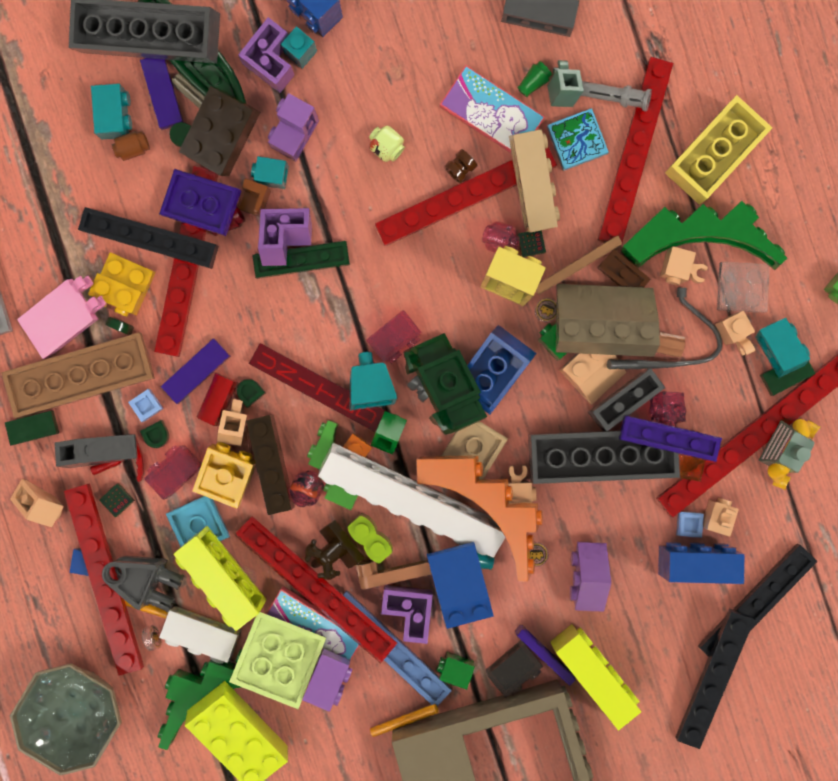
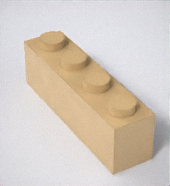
[509,129,560,232]

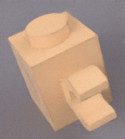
[660,246,708,285]
[714,310,755,356]
[217,399,247,446]
[508,465,536,503]
[703,498,739,537]

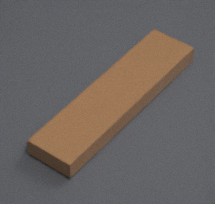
[536,236,622,295]

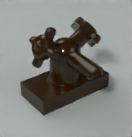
[305,520,364,580]

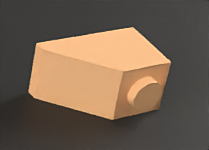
[10,479,64,527]

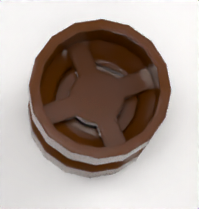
[444,149,478,183]

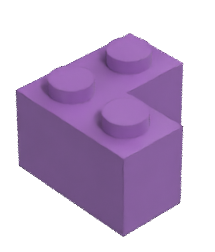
[238,17,294,93]
[268,93,319,162]
[258,208,312,266]
[570,542,611,612]
[381,585,433,644]
[303,649,353,712]

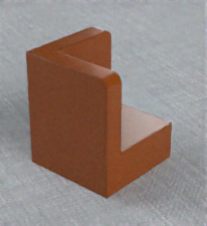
[239,178,271,217]

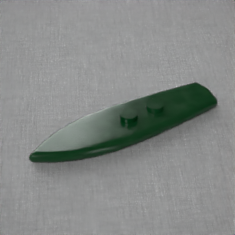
[137,0,246,103]

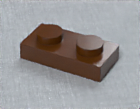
[598,249,651,288]

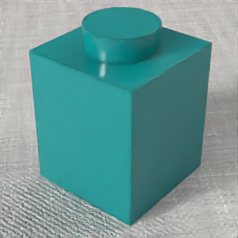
[281,26,317,69]
[251,156,289,190]

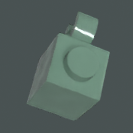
[547,60,584,107]

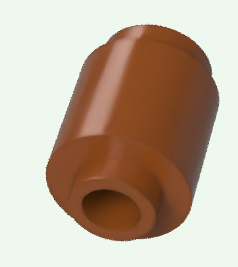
[112,131,150,161]

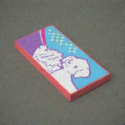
[440,65,545,154]
[266,586,360,664]

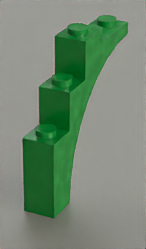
[621,201,788,270]
[157,649,242,750]

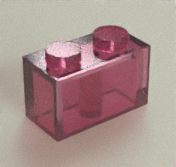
[366,310,422,364]
[144,445,202,500]

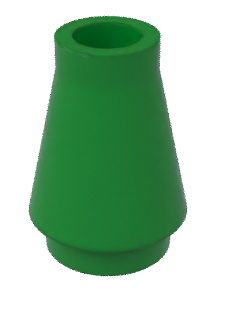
[517,61,553,98]

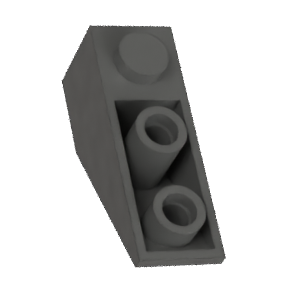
[54,434,138,469]

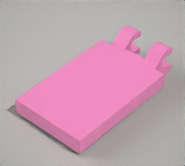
[17,276,107,359]

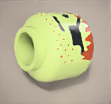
[369,126,405,162]

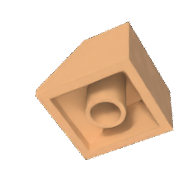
[559,353,626,405]

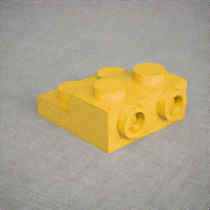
[88,252,156,317]
[193,442,256,509]

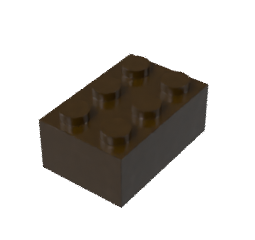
[179,86,261,176]

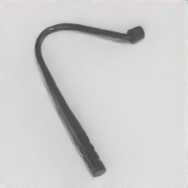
[607,288,722,369]

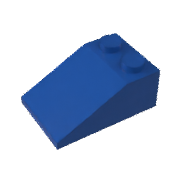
[467,325,537,415]
[427,542,494,629]

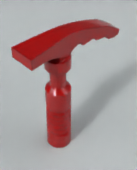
[90,438,144,482]

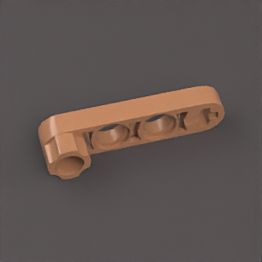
[355,560,432,589]

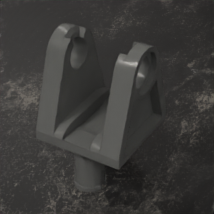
[102,556,184,612]

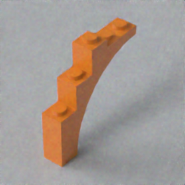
[416,456,543,581]

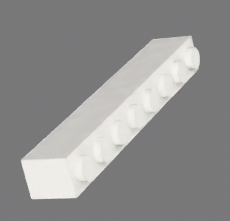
[318,443,506,558]

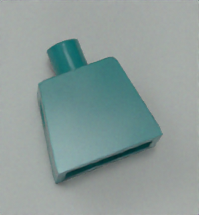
[349,352,397,410]

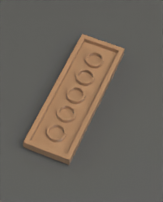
[1,332,155,418]

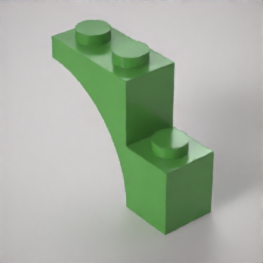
[307,420,358,510]

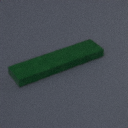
[252,241,350,279]

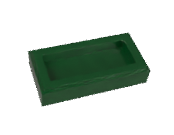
[760,362,816,396]
[5,411,59,446]

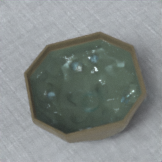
[10,663,122,776]

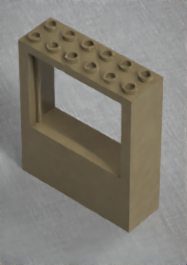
[392,680,593,781]

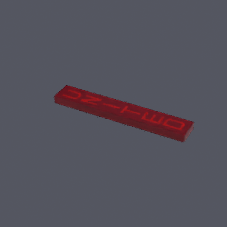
[249,343,386,432]

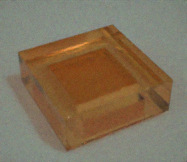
[679,454,706,482]

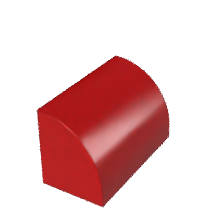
[197,373,238,426]

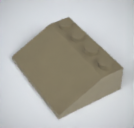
[556,284,660,357]

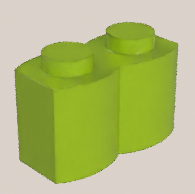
[348,513,393,564]

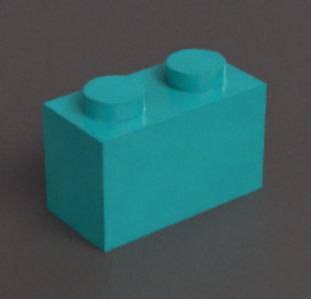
[91,84,132,140]
[755,318,810,378]

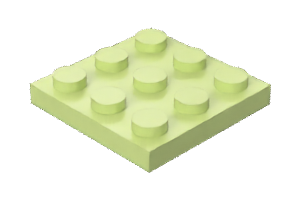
[229,612,326,709]

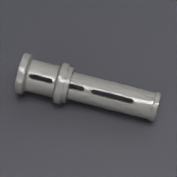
[581,80,652,111]

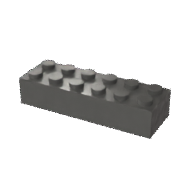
[69,0,220,63]
[528,430,680,484]

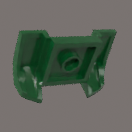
[403,333,487,435]

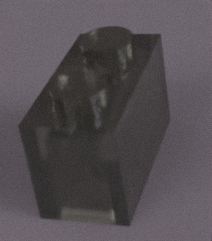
[486,640,543,698]

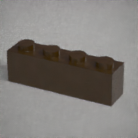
[246,415,295,515]

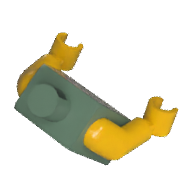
[759,419,821,490]

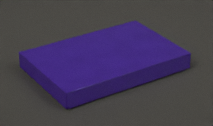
[159,169,241,236]

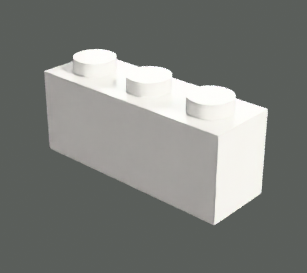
[159,606,242,663]

